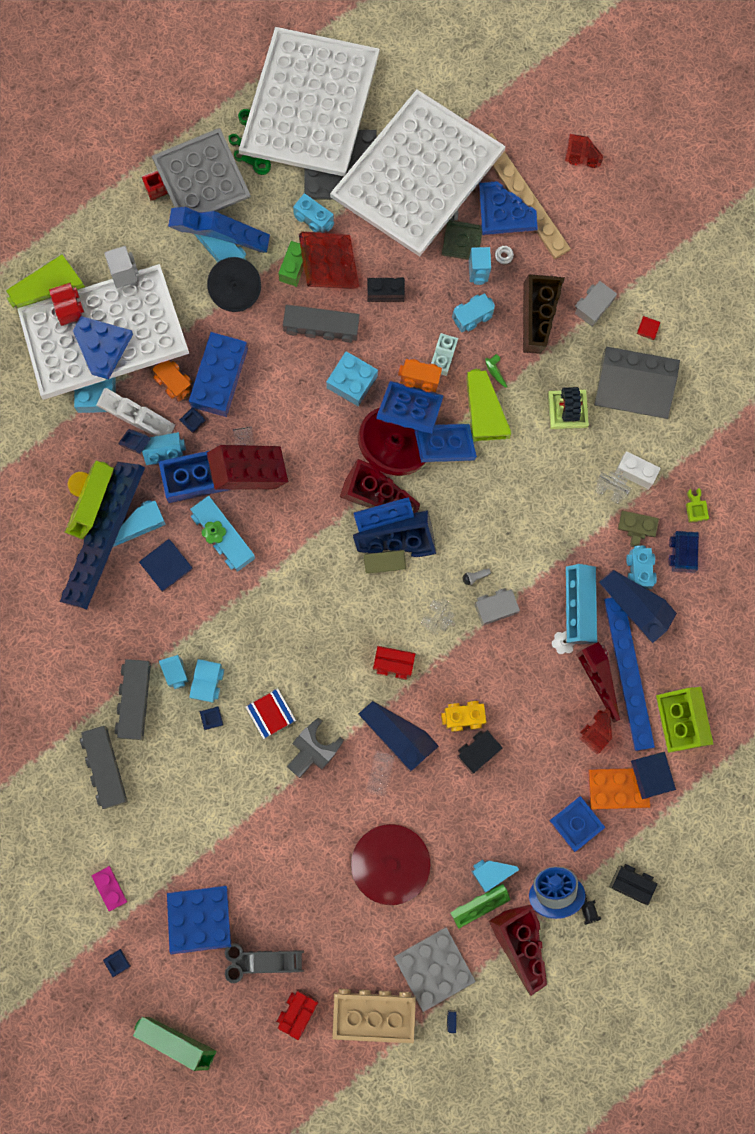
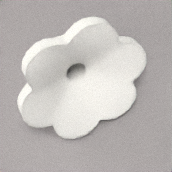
[552,631,575,654]

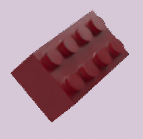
[207,445,289,490]

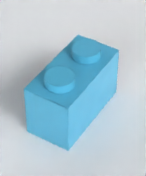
[469,247,491,285]

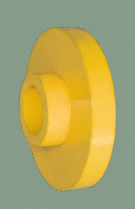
[67,472,88,497]

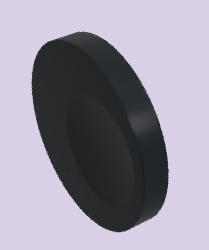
[207,257,261,312]

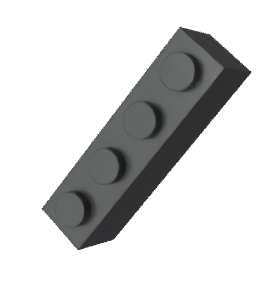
[283,305,360,343]
[115,659,151,741]
[80,725,128,809]

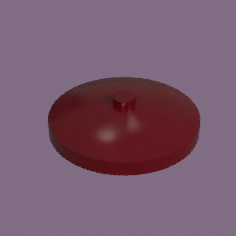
[358,407,426,476]
[351,824,431,905]

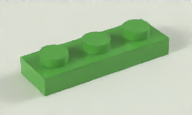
[450,884,511,929]

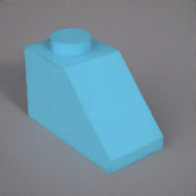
[159,655,189,689]
[471,859,519,892]

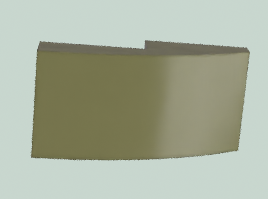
[364,550,407,574]

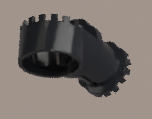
[581,894,601,925]

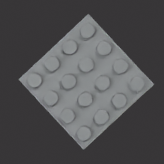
[152,128,251,213]

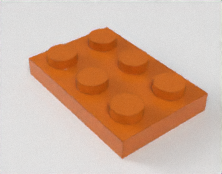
[588,768,650,809]

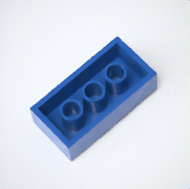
[189,332,248,417]
[159,451,228,503]

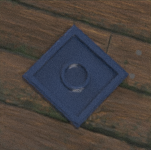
[139,539,193,592]
[631,752,676,799]

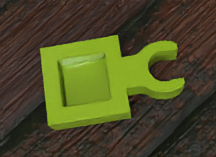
[686,488,709,523]

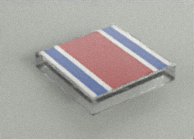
[244,687,297,741]

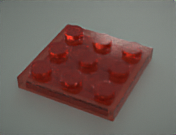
[298,231,359,289]

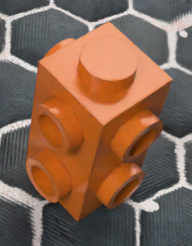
[398,359,442,392]
[152,360,192,402]

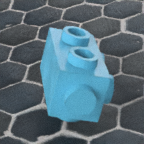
[293,193,334,235]
[452,293,495,333]
[142,432,186,465]
[626,545,657,589]

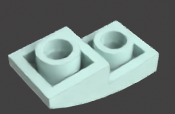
[431,333,458,376]

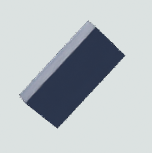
[118,429,151,454]

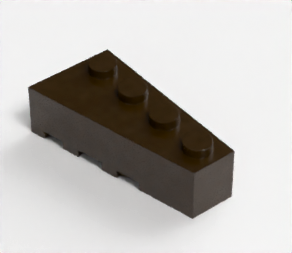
[523,274,565,354]

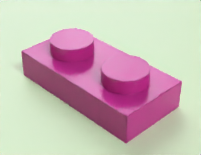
[91,866,128,912]

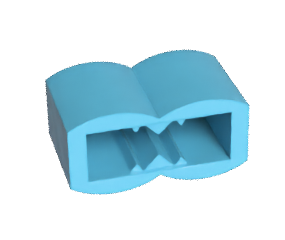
[189,659,225,703]

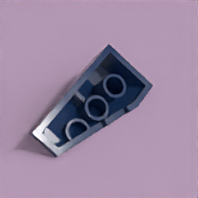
[353,510,436,557]
[599,569,677,643]
[358,701,439,772]

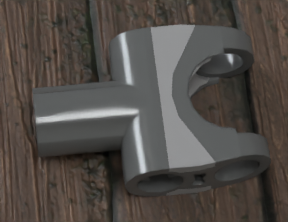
[287,718,344,778]

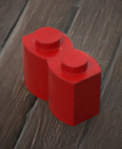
[49,282,84,326]

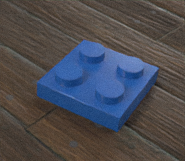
[549,796,606,852]

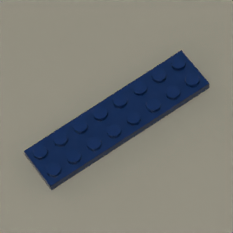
[60,462,145,610]

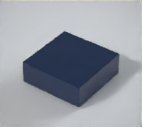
[179,407,206,433]
[199,706,223,730]
[103,949,131,977]
[447,1010,457,1033]

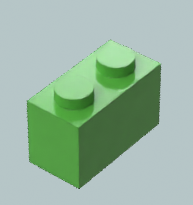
[278,241,309,287]

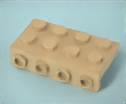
[332,989,416,1043]

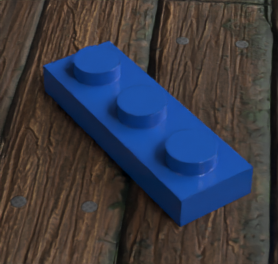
[354,497,414,532]

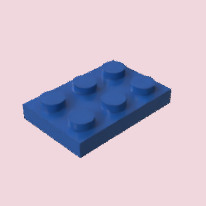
[414,424,477,462]

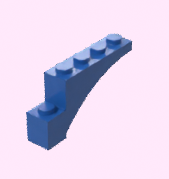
[168,207,270,253]

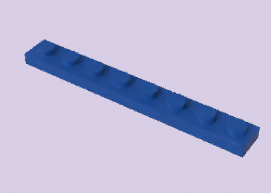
[604,598,655,751]

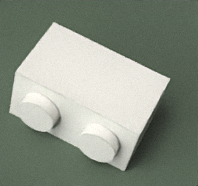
[615,451,661,489]

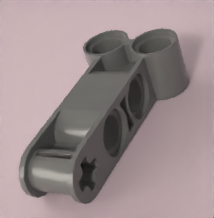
[225,942,304,983]

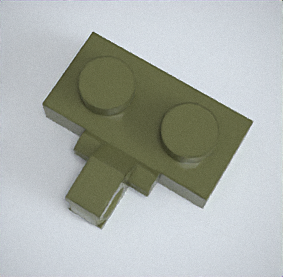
[618,510,659,547]

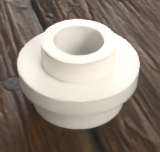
[495,246,514,264]

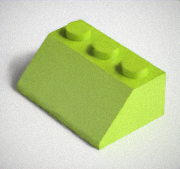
[656,687,713,753]

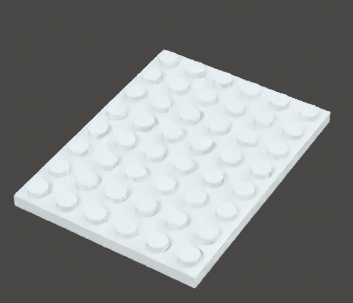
[239,27,380,176]
[330,89,506,257]
[17,264,189,400]

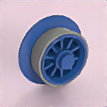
[529,867,585,919]

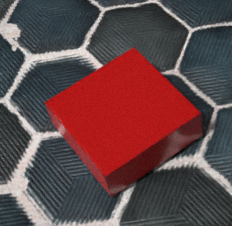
[637,316,661,340]

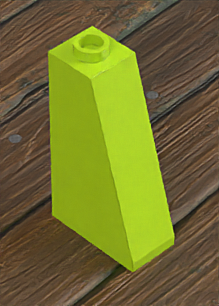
[6,254,85,308]
[466,369,511,441]
[64,461,114,539]

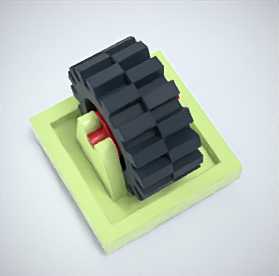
[548,387,589,429]

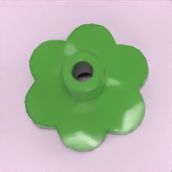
[202,521,226,544]

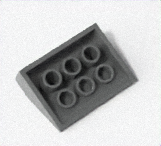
[594,346,680,419]

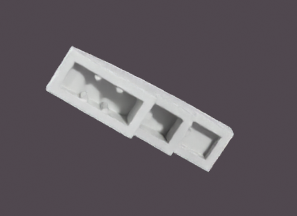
[96,388,175,436]

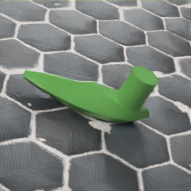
[485,354,508,388]

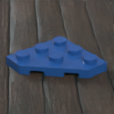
[479,181,538,235]
[73,316,133,380]

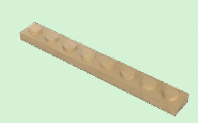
[489,133,571,260]

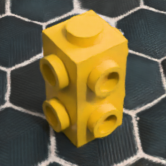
[441,701,486,732]

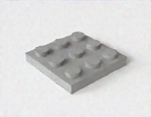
[394,927,476,1012]

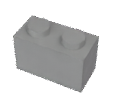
[104,246,139,289]
[575,281,617,327]
[474,588,520,626]

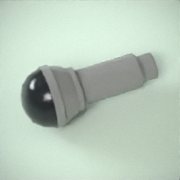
[462,569,491,585]

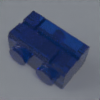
[668,531,699,573]

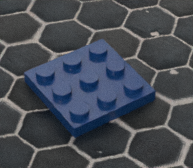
[377,381,444,434]
[167,886,231,955]

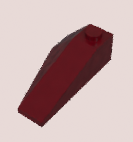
[340,459,420,513]
[576,642,620,723]
[489,905,547,996]

